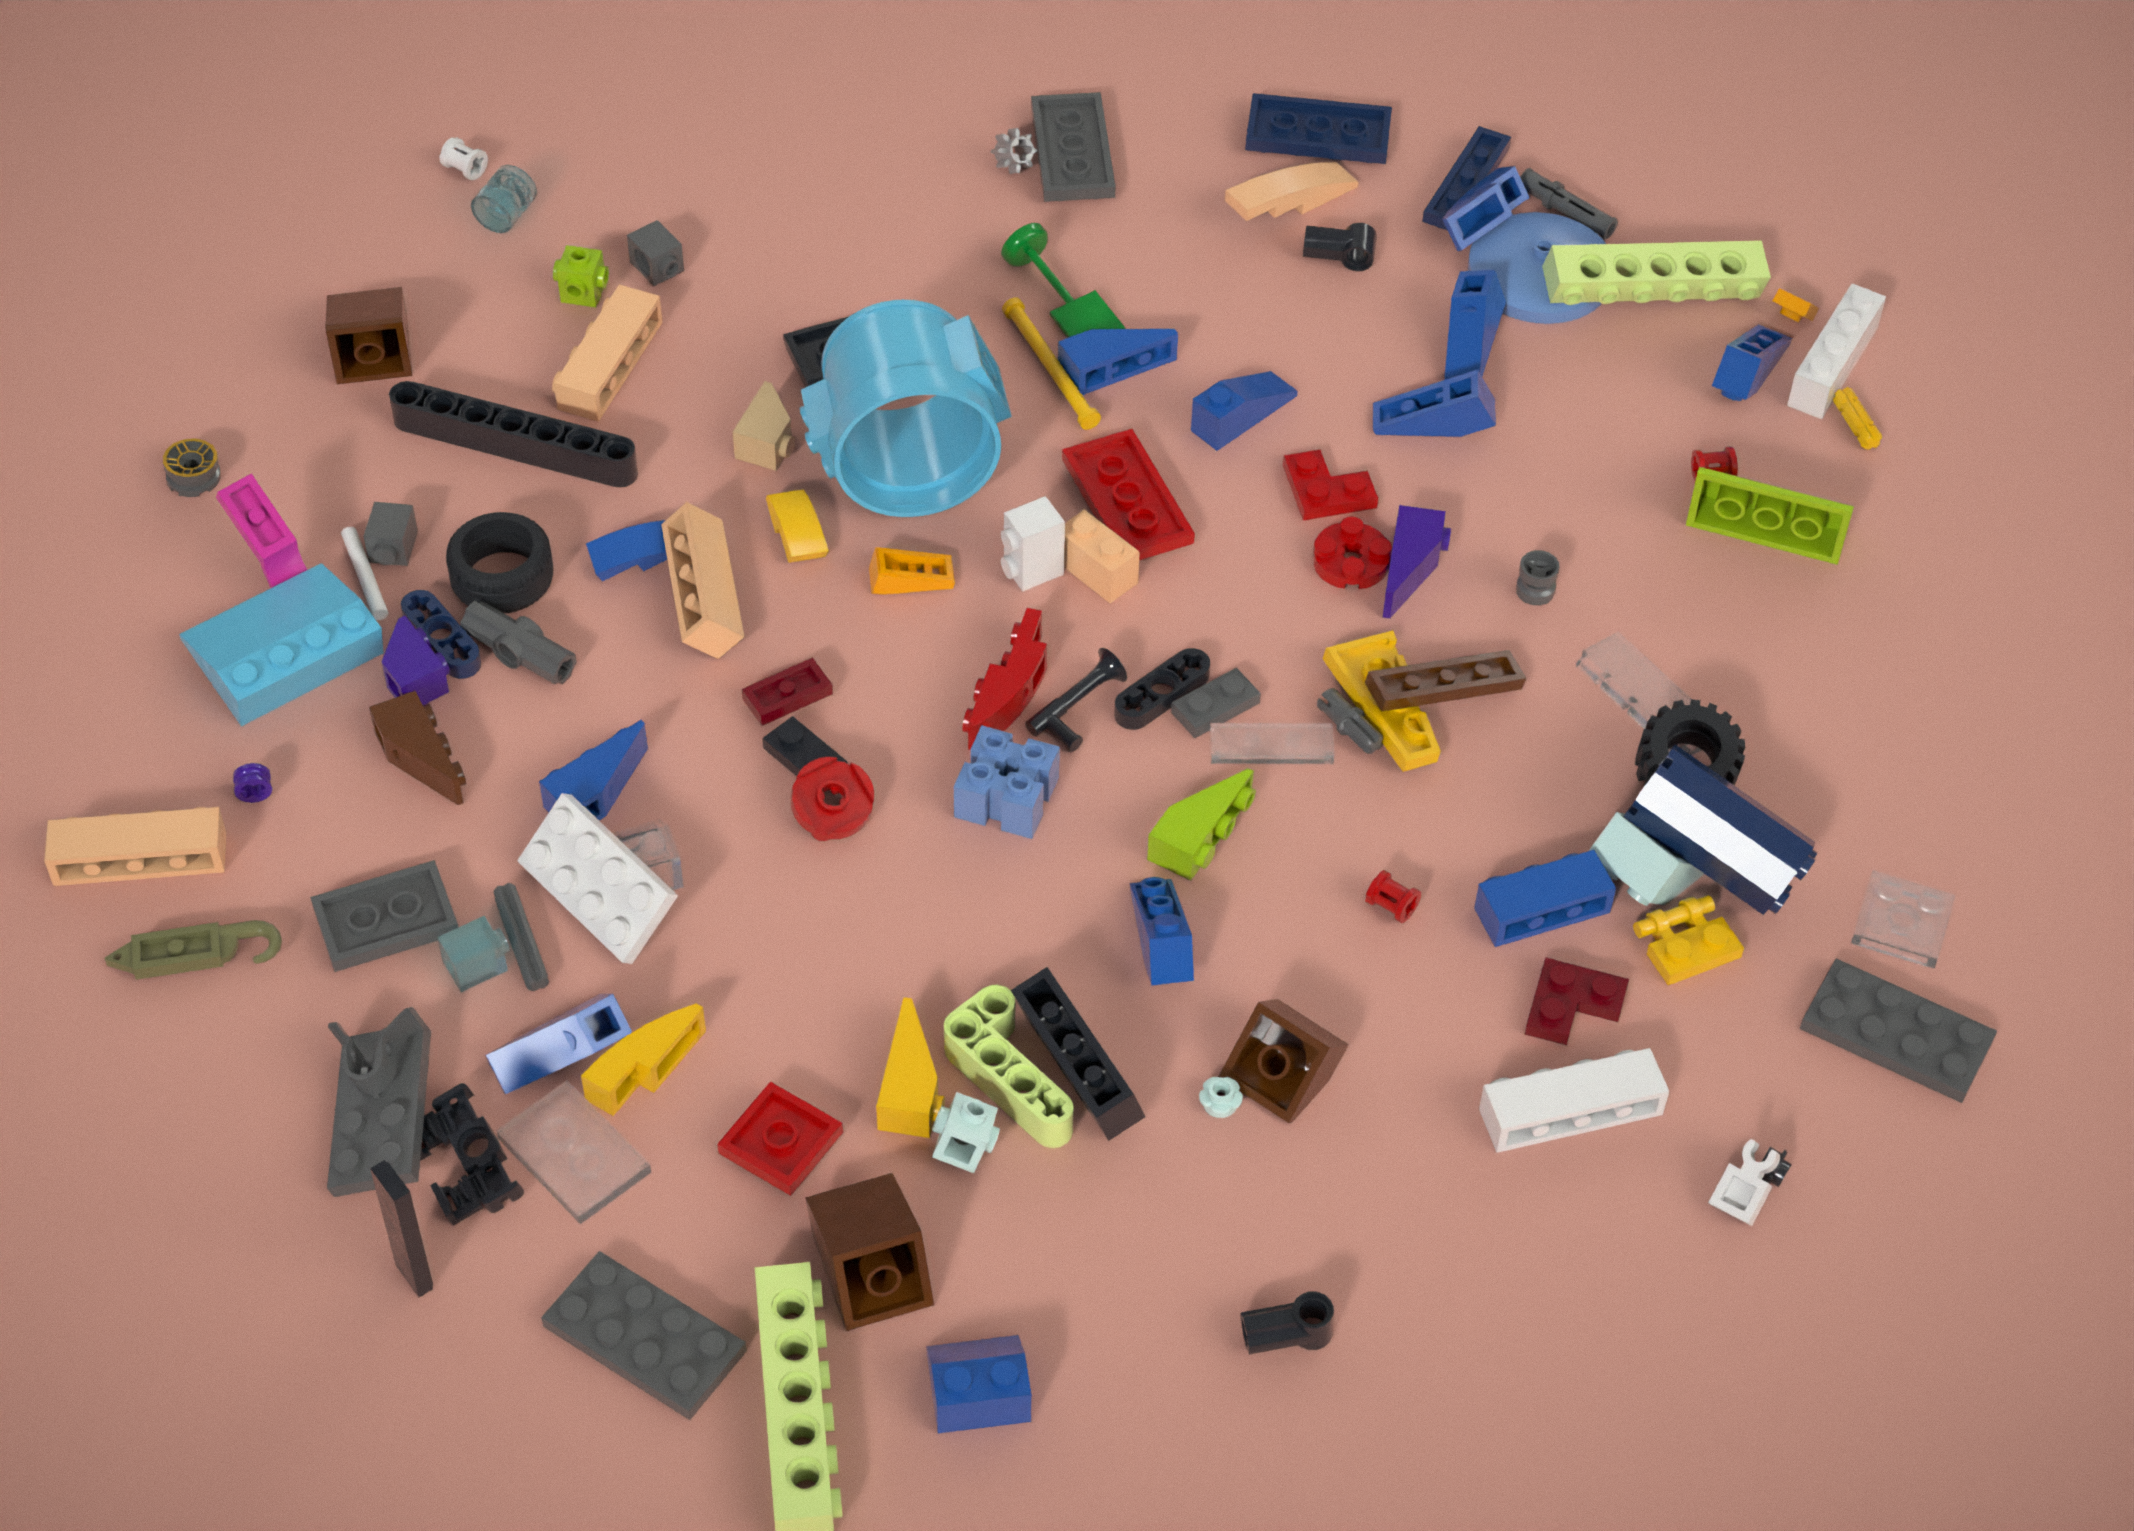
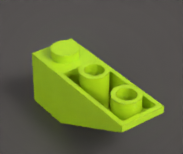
[1147,768,1256,881]

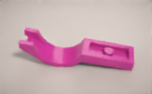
[216,473,307,588]

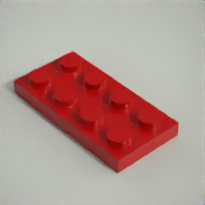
[1062,429,1195,560]

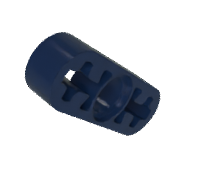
[401,590,481,679]

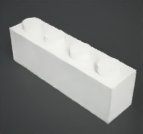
[1787,284,1886,419]
[1479,1048,1669,1153]

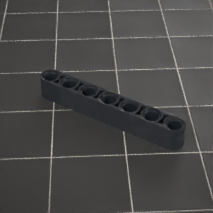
[389,381,638,488]

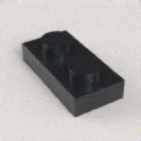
[762,716,848,776]

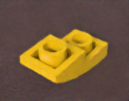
[766,489,829,563]

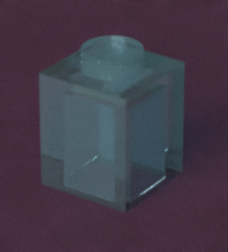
[437,916,510,992]

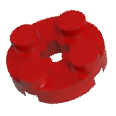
[1313,516,1392,589]
[790,757,875,841]

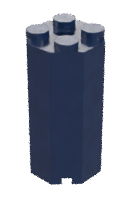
[1623,745,1817,915]

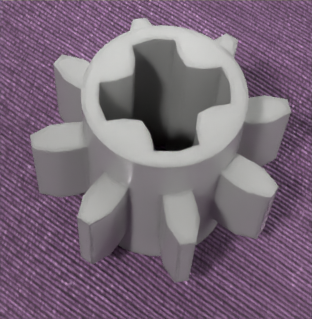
[991,128,1038,174]

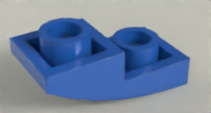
[586,520,667,582]

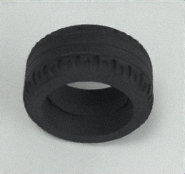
[446,512,554,613]

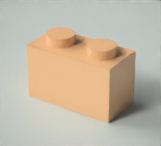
[1064,509,1140,604]

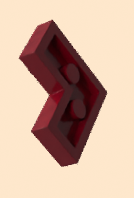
[1524,957,1629,1046]

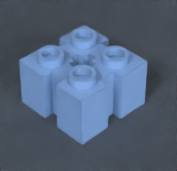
[954,726,1060,839]

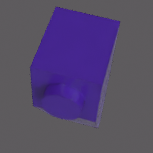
[1382,505,1451,619]

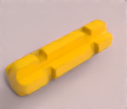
[1833,387,1882,450]

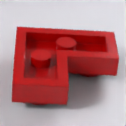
[1283,449,1378,521]

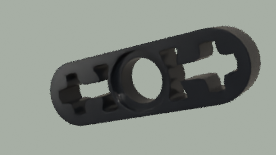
[1114,648,1210,730]

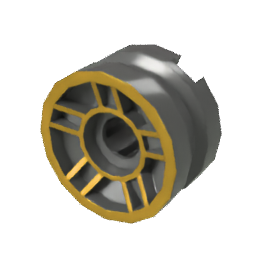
[163,438,221,497]

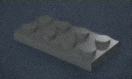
[1031,92,1116,202]
[1800,958,1997,1103]
[541,1251,747,1420]

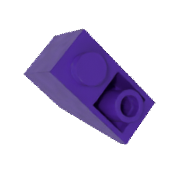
[381,616,450,705]

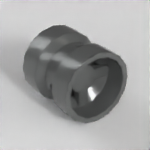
[1516,550,1560,606]

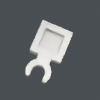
[1708,1139,1780,1226]

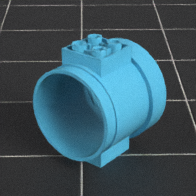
[799,299,1012,517]

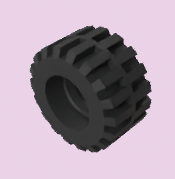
[1635,699,1746,788]

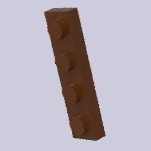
[1364,650,1527,712]

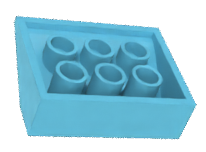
[179,563,384,727]

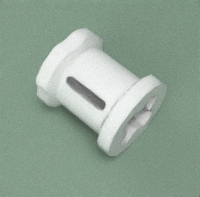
[439,137,488,181]

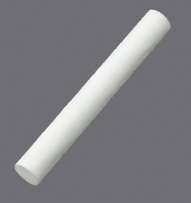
[341,527,388,620]

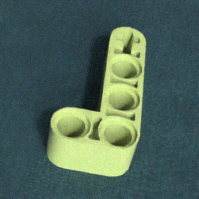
[944,984,1074,1148]

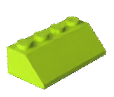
[1686,467,1854,565]

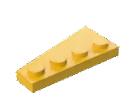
[1322,630,1441,772]

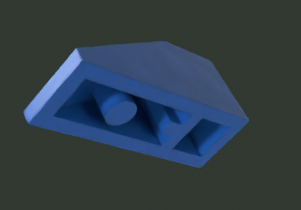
[1712,324,1792,401]
[1058,329,1178,395]
[1373,369,1496,437]
[1191,371,1298,451]

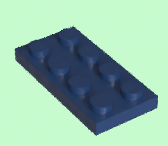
[1245,93,1392,164]

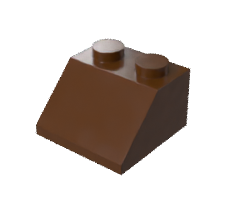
[1218,999,1349,1123]

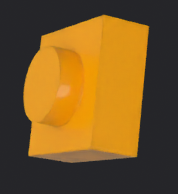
[1772,288,1819,323]

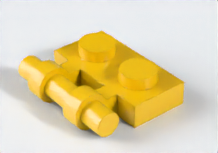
[1633,895,1744,986]

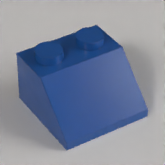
[926,1335,1032,1434]

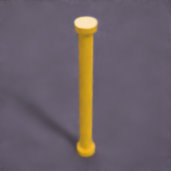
[1002,297,1101,430]

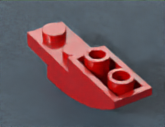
[962,608,1047,750]

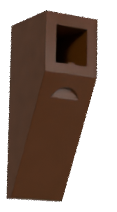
[369,690,466,805]

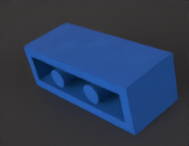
[1474,850,1616,947]

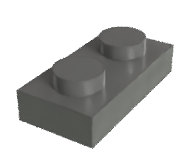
[1171,668,1261,738]

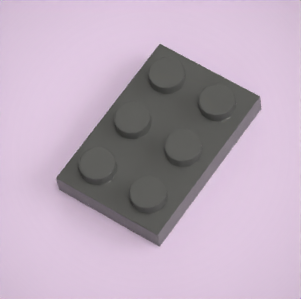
[310,860,460,972]

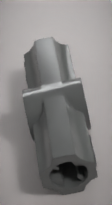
[460,601,577,685]

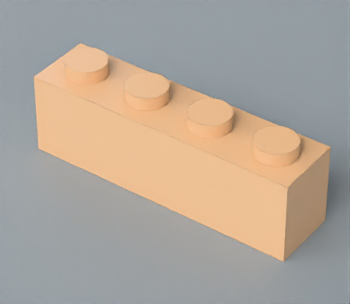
[552,284,663,422]
[661,502,744,659]
[44,807,226,886]

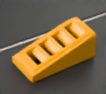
[869,547,955,595]

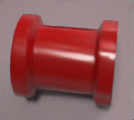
[1691,446,1738,481]
[1365,870,1421,923]

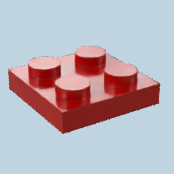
[717,1081,843,1196]

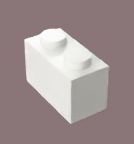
[1001,496,1065,591]

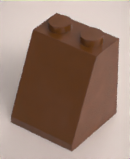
[325,287,412,385]
[805,1173,934,1331]

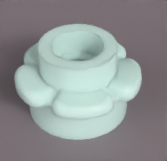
[1199,1077,1243,1118]

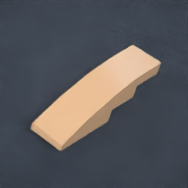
[1225,162,1358,221]

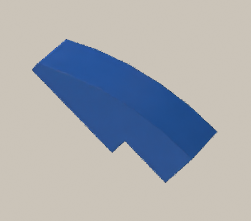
[1442,166,1530,251]

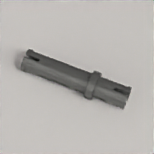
[1520,168,1618,239]

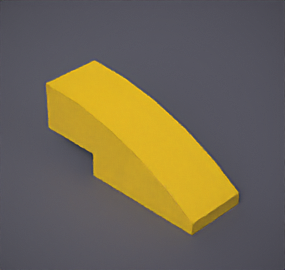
[581,1003,706,1116]

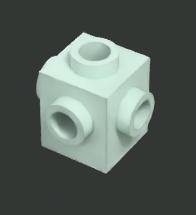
[932,1092,1000,1173]

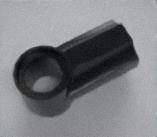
[1303,223,1377,272]
[1240,1291,1334,1355]

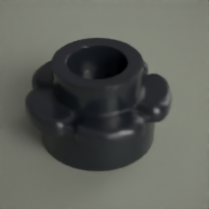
[1761,1146,1792,1187]

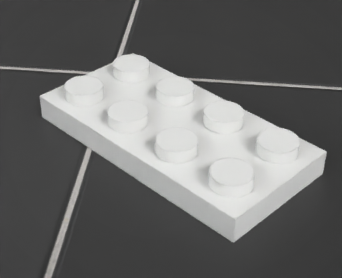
[517,793,678,964]

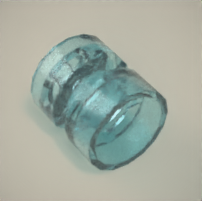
[471,165,537,233]

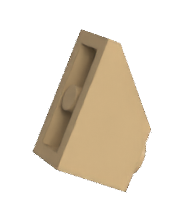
[733,381,795,471]

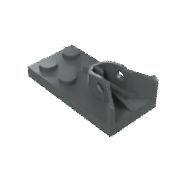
[327,1007,431,1197]

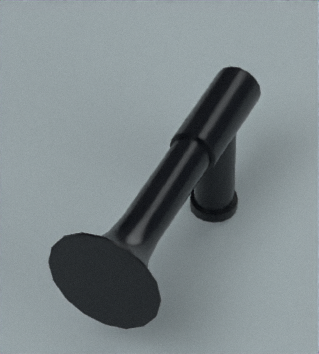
[1025,647,1128,752]

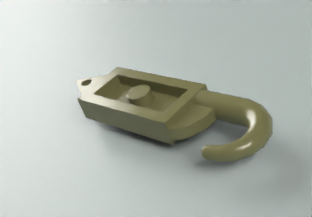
[104,920,282,980]

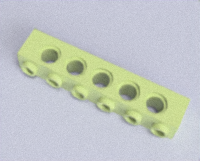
[1542,240,1771,305]
[755,1262,843,1531]

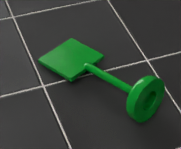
[1001,223,1126,337]

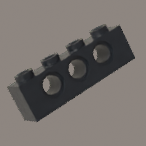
[1011,967,1146,1141]

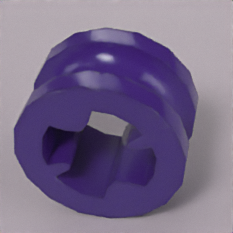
[233,763,272,803]

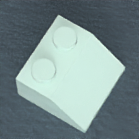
[1589,812,1704,906]

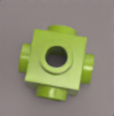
[553,245,609,308]

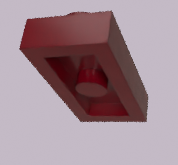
[742,657,833,726]

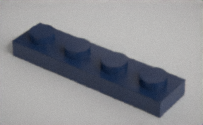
[1422,126,1511,231]

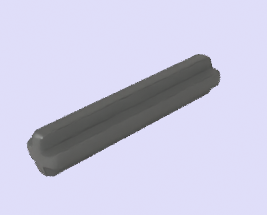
[493,883,549,991]

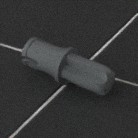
[1317,688,1383,754]

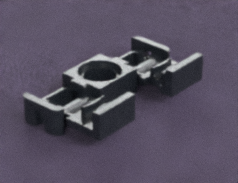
[420,1083,524,1225]

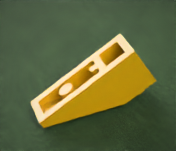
[876,997,945,1138]

